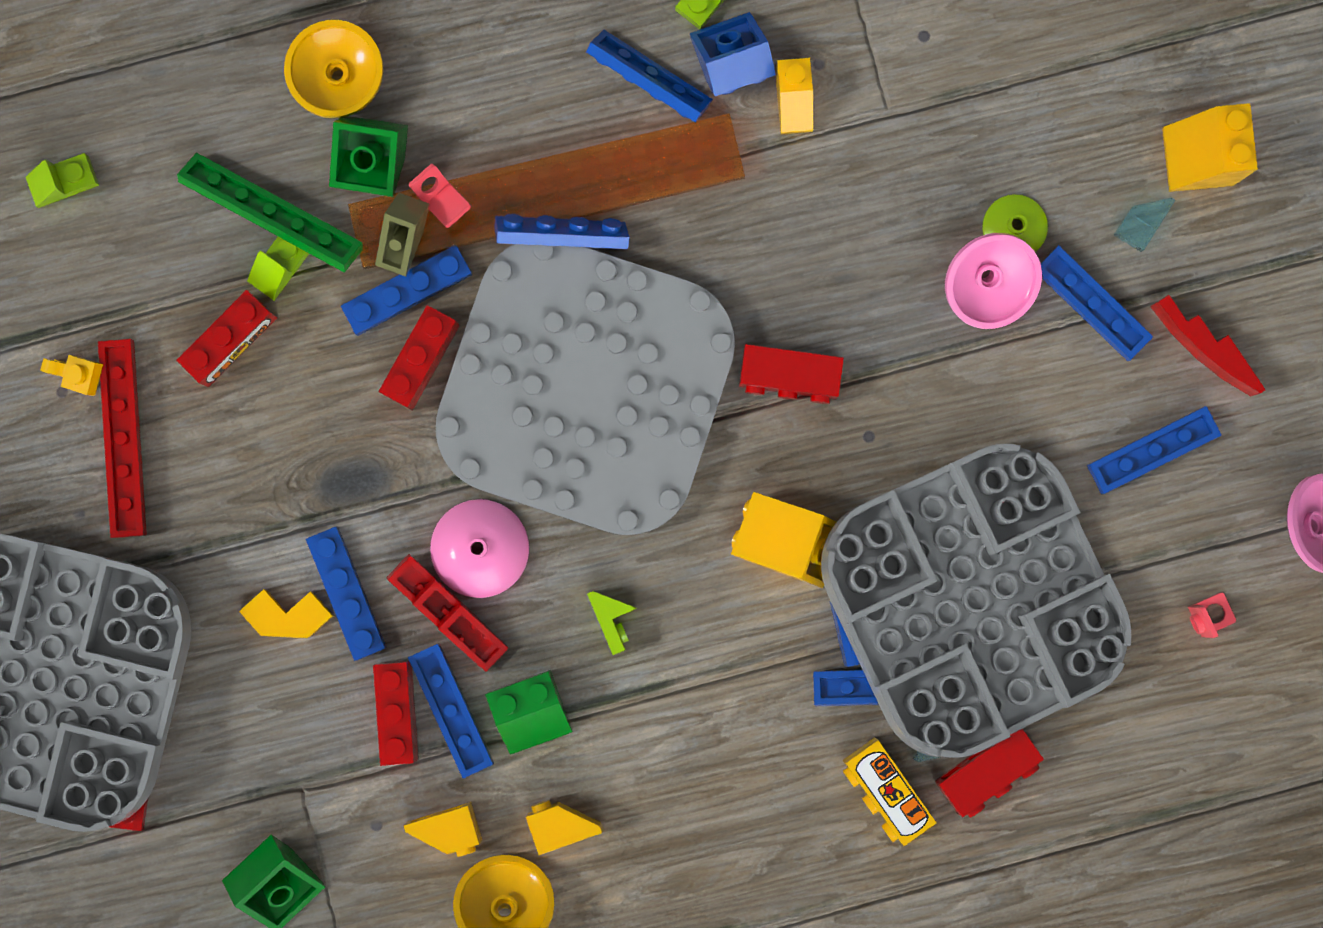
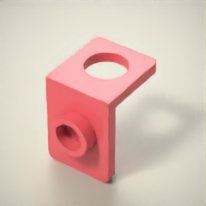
[409,164,471,228]
[1188,593,1236,638]

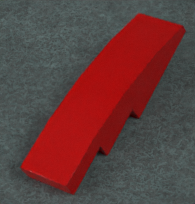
[1150,295,1266,396]
[386,554,509,672]

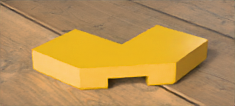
[239,589,334,638]

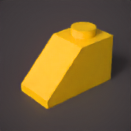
[775,58,813,134]
[526,800,603,855]
[403,802,482,857]

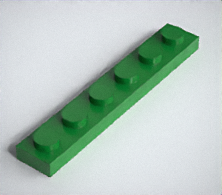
[177,152,363,273]

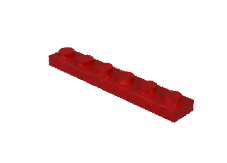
[98,339,147,538]

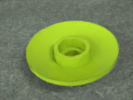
[982,195,1048,252]

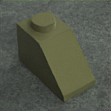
[375,193,430,277]

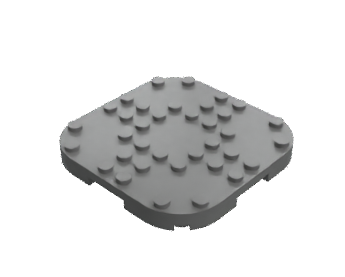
[436,244,735,535]
[821,444,1131,758]
[0,534,192,832]

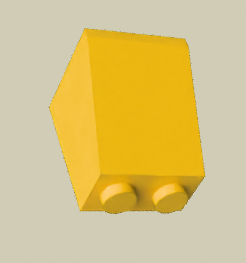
[1162,103,1258,192]
[731,492,836,588]

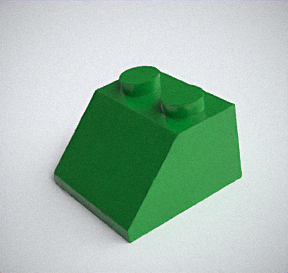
[329,116,408,197]
[485,670,573,755]
[222,835,325,928]

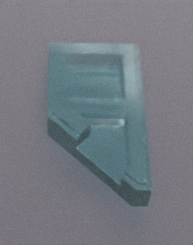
[1114,197,1175,252]

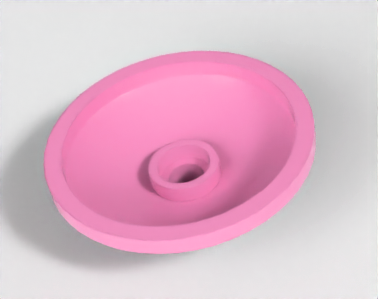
[945,233,1042,329]
[1287,474,1323,573]
[430,499,529,598]

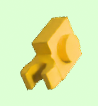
[40,355,103,396]

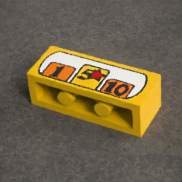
[843,737,936,846]

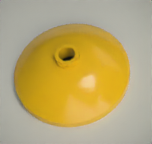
[284,20,383,118]
[453,855,554,928]

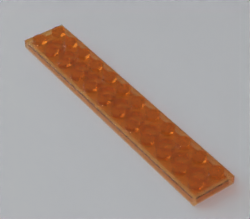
[348,113,745,269]

